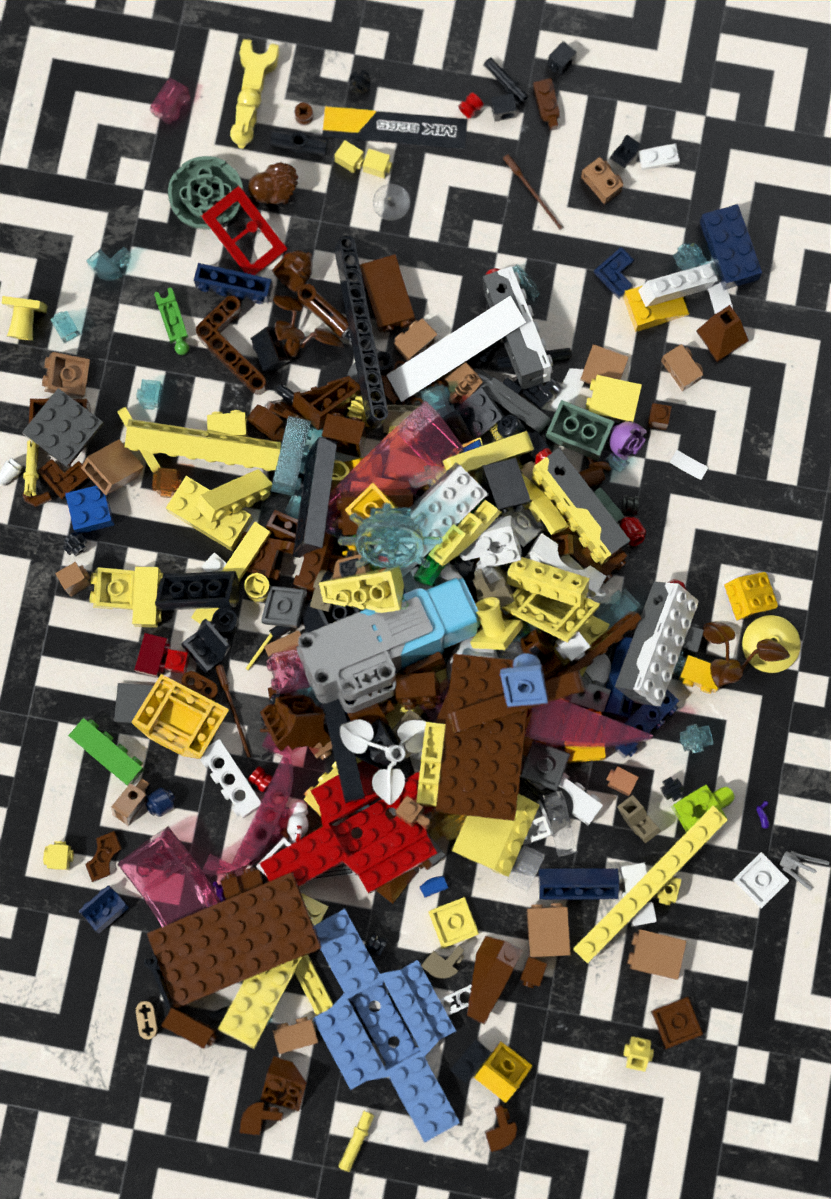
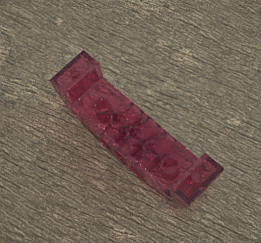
[202,732,296,877]

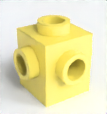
[624,1037,654,1072]

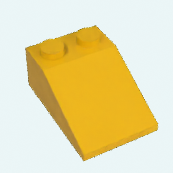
[623,285,689,332]

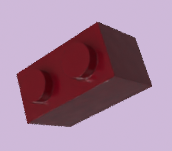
[134,633,171,678]

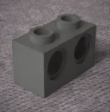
[563,676,611,712]

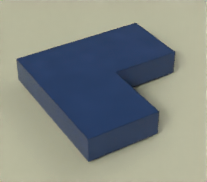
[594,247,634,299]

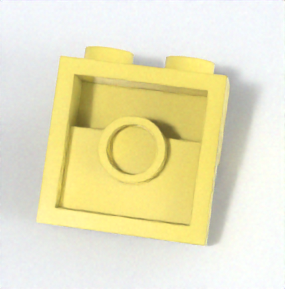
[90,567,135,610]

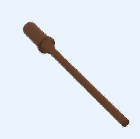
[503,154,563,230]
[215,665,251,758]

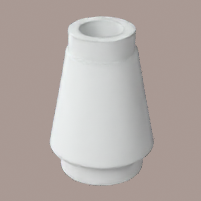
[0,457,23,486]

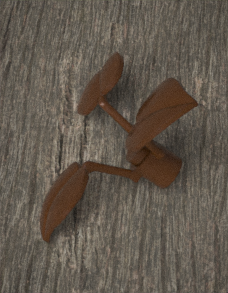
[273,295,344,357]
[703,622,790,688]

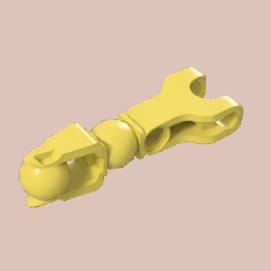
[230,39,279,148]

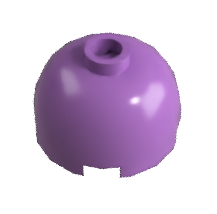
[609,421,647,460]

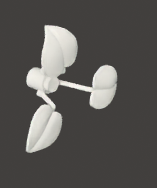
[340,720,426,805]

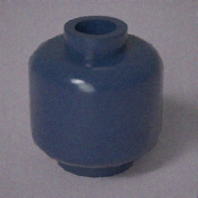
[145,788,175,817]

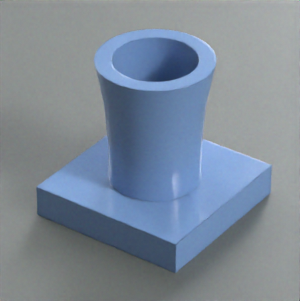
[500,654,548,707]

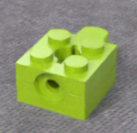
[671,785,734,833]

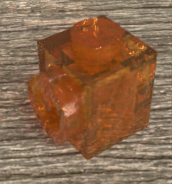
[152,468,181,498]

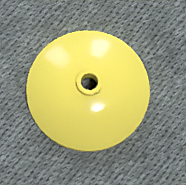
[742,615,801,673]

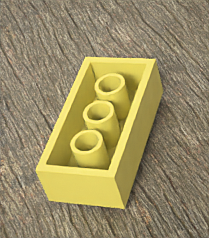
[166,476,253,551]

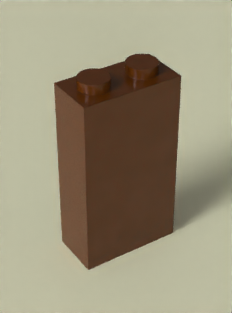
[360,254,415,333]
[337,489,413,535]
[550,519,627,584]

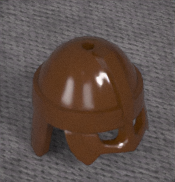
[272,250,313,292]

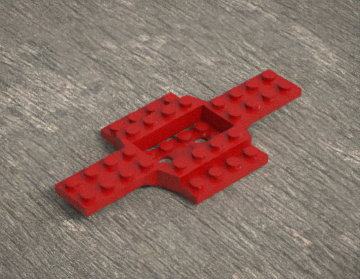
[259,761,438,894]

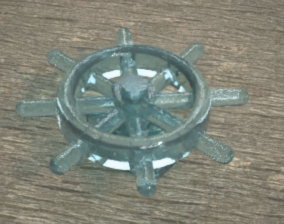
[338,503,443,568]

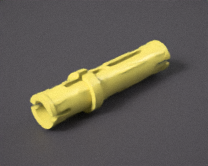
[23,440,39,496]
[338,1110,375,1172]

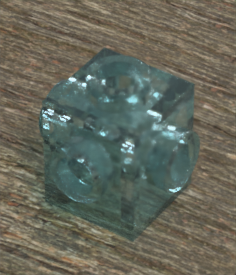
[673,243,707,271]
[679,724,714,754]

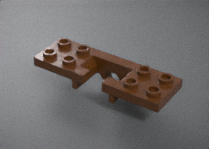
[239,531,344,585]

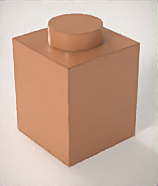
[606,767,638,796]

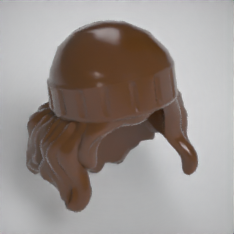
[248,162,299,204]

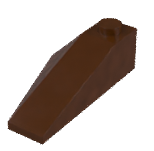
[467,936,523,1025]

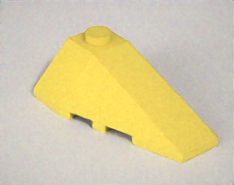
[319,566,404,613]

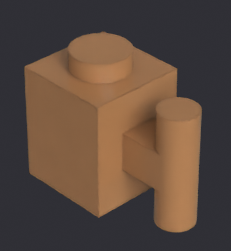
[395,796,430,829]

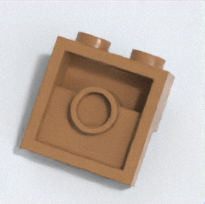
[42,352,90,397]

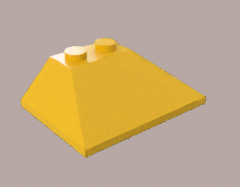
[132,674,229,759]

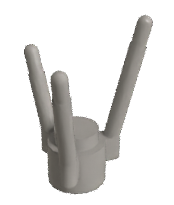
[779,851,829,890]

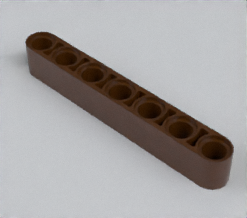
[448,671,586,733]

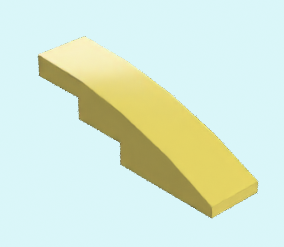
[521,473,569,535]
[428,500,501,566]
[416,722,445,807]

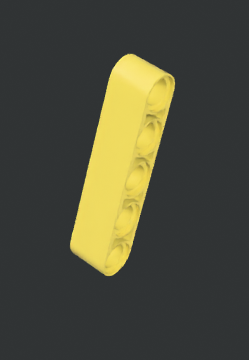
[442,431,534,473]

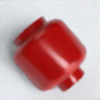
[619,517,646,546]

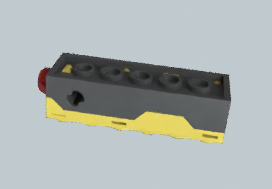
[532,448,630,565]

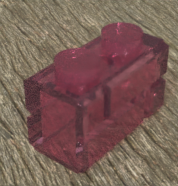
[150,78,190,124]

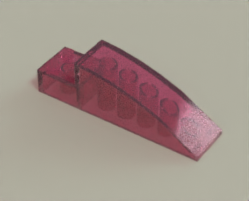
[525,699,653,749]

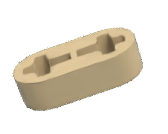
[136,1001,158,1039]

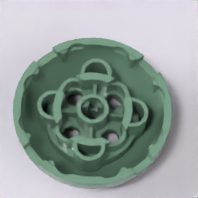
[168,156,243,230]

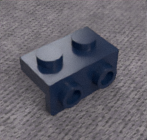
[79,885,129,934]

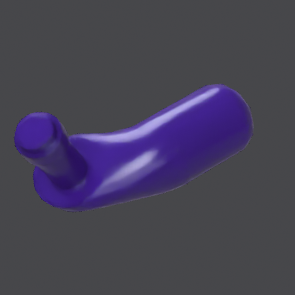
[757,801,769,829]
[213,882,226,903]

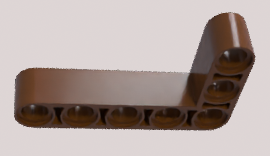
[196,296,267,395]

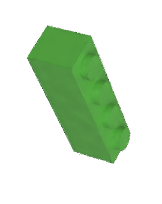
[68,718,145,786]

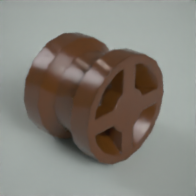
[294,102,314,126]

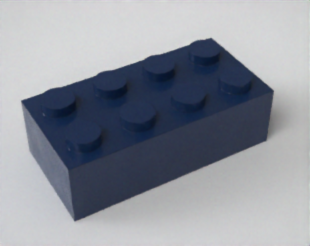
[700,204,762,290]

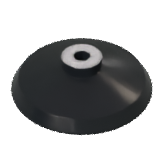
[453,555,475,580]

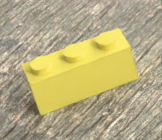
[132,567,163,627]

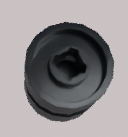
[212,608,239,636]

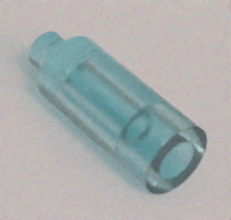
[512,264,540,298]

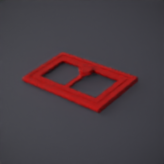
[201,186,287,275]

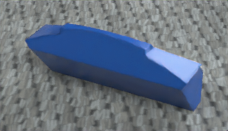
[419,876,448,898]

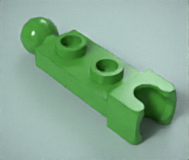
[154,288,189,355]

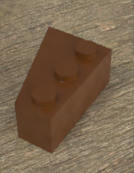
[293,376,361,431]

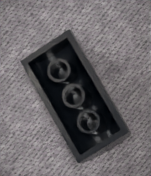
[155,571,239,611]

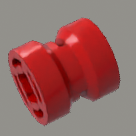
[458,93,484,119]
[247,766,275,793]

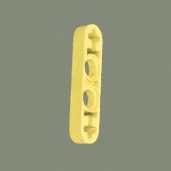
[117,407,161,474]

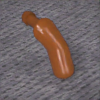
[588,457,612,471]

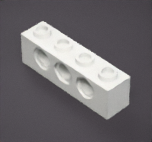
[200,739,263,818]

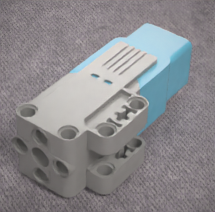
[296,578,480,713]

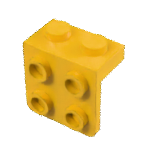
[724,572,778,621]

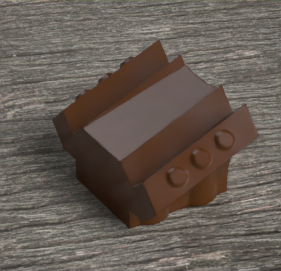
[260,695,331,752]

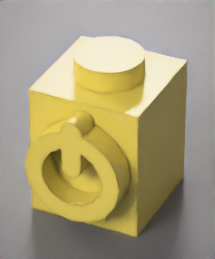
[43,841,74,870]

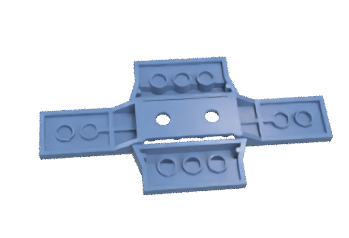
[313,909,460,1143]

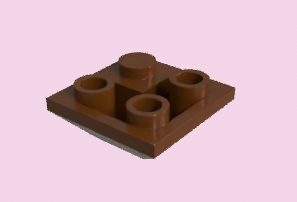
[696,305,749,362]
[261,1056,307,1112]

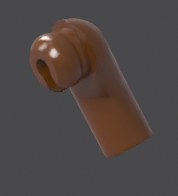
[23,491,52,507]

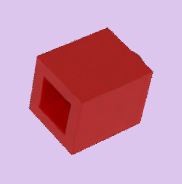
[164,649,190,674]

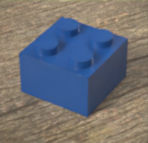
[65,486,114,535]

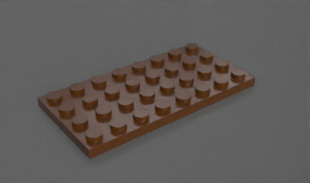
[435,654,527,821]
[147,873,322,1009]

